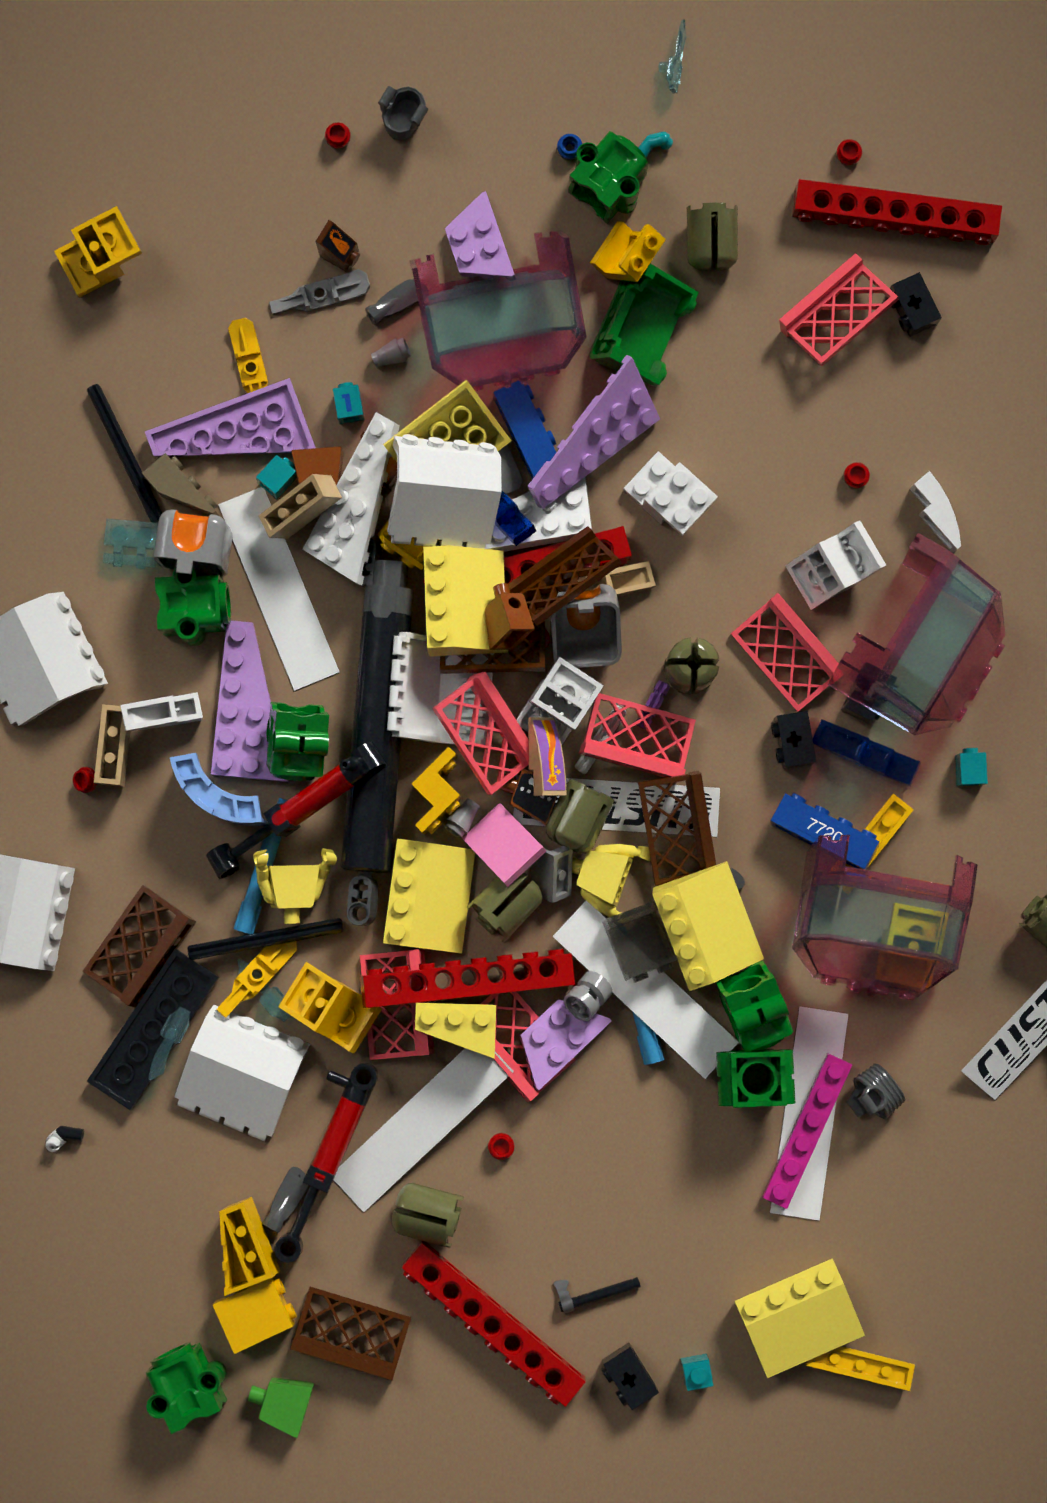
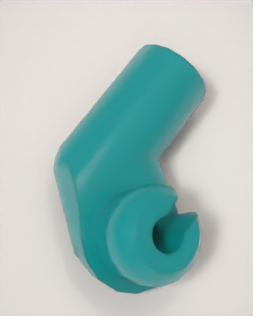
[638,131,673,157]

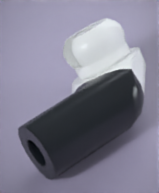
[45,1126,84,1152]

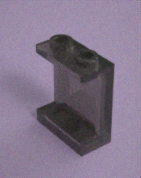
[602,901,678,983]

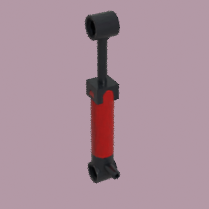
[206,742,387,879]
[274,1062,378,1263]

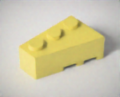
[415,1003,496,1059]

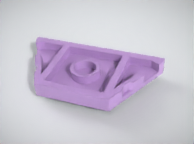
[445,191,516,281]
[520,999,611,1091]

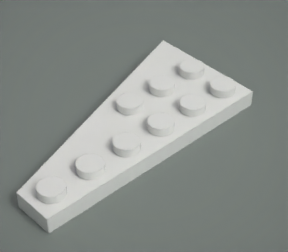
[303,412,400,585]
[437,477,592,552]

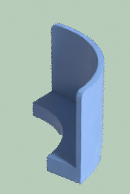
[170,753,268,826]

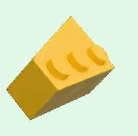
[219,1197,280,1296]

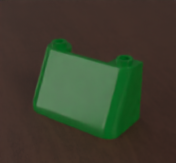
[590,263,699,386]

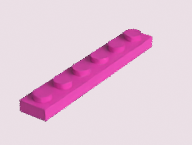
[762,1053,852,1209]

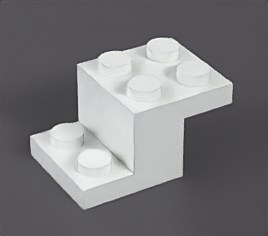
[623,451,718,536]
[785,521,886,610]
[516,657,604,745]

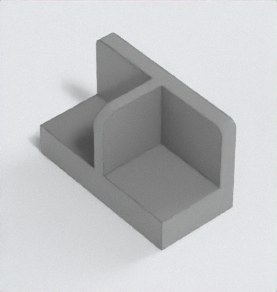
[531,846,573,903]

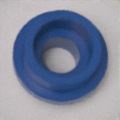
[557,134,582,160]

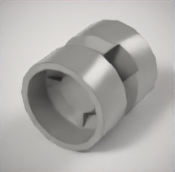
[564,971,612,1021]

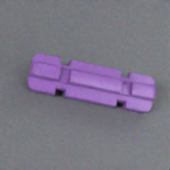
[637,680,670,729]

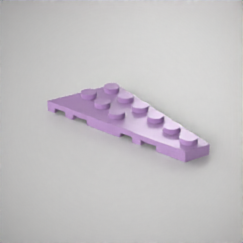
[528,355,660,509]
[145,378,316,457]
[211,621,289,782]

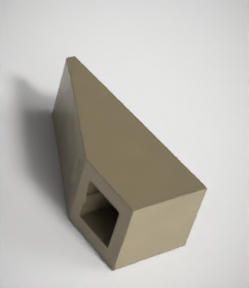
[142,453,219,516]

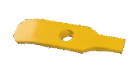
[228,318,268,393]
[216,941,297,1018]

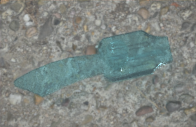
[658,19,687,94]
[238,959,291,1022]
[149,1006,191,1080]

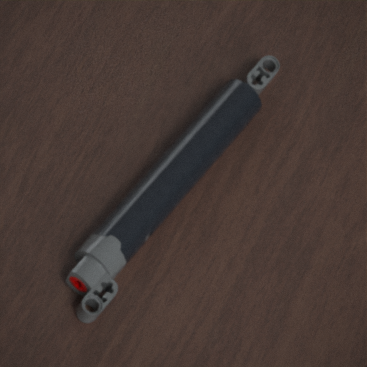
[341,538,414,926]

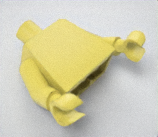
[572,844,651,926]
[253,848,337,924]

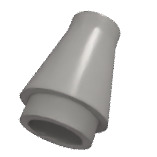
[371,338,411,368]
[444,798,480,838]

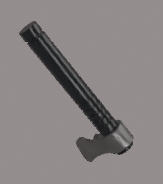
[553,1277,641,1314]

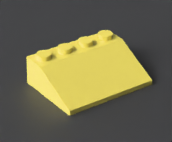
[383,380,512,462]
[423,545,508,657]
[383,839,475,953]
[652,861,764,991]
[735,1258,865,1378]

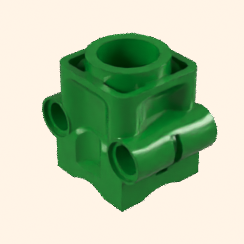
[568,131,648,224]
[155,567,231,646]
[266,702,330,781]
[715,960,793,1051]
[716,1049,796,1108]
[146,1342,227,1434]

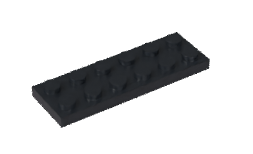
[87,948,220,1110]

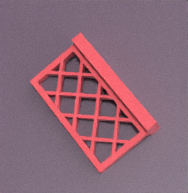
[779,253,898,366]
[731,593,846,712]
[432,672,529,795]
[579,693,696,778]
[360,949,435,1060]
[481,991,576,1102]

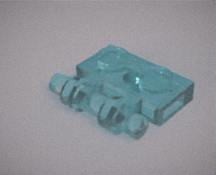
[103,519,158,569]

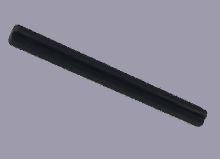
[87,384,162,524]
[187,918,343,960]

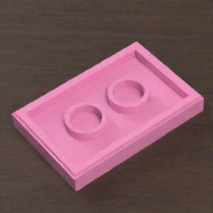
[462,803,546,887]

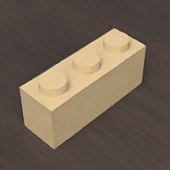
[259,474,342,539]
[94,704,130,787]

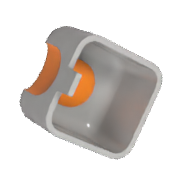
[153,510,232,576]
[550,584,622,668]

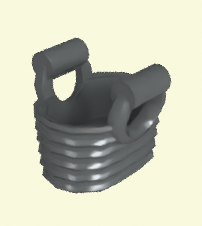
[378,86,428,141]
[846,1063,906,1119]

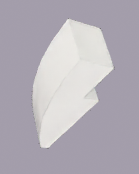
[910,471,961,554]
[120,692,203,731]

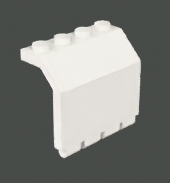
[387,434,502,549]
[0,592,108,726]
[387,632,494,745]
[0,854,75,971]
[174,1005,310,1142]

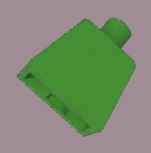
[248,1378,314,1438]

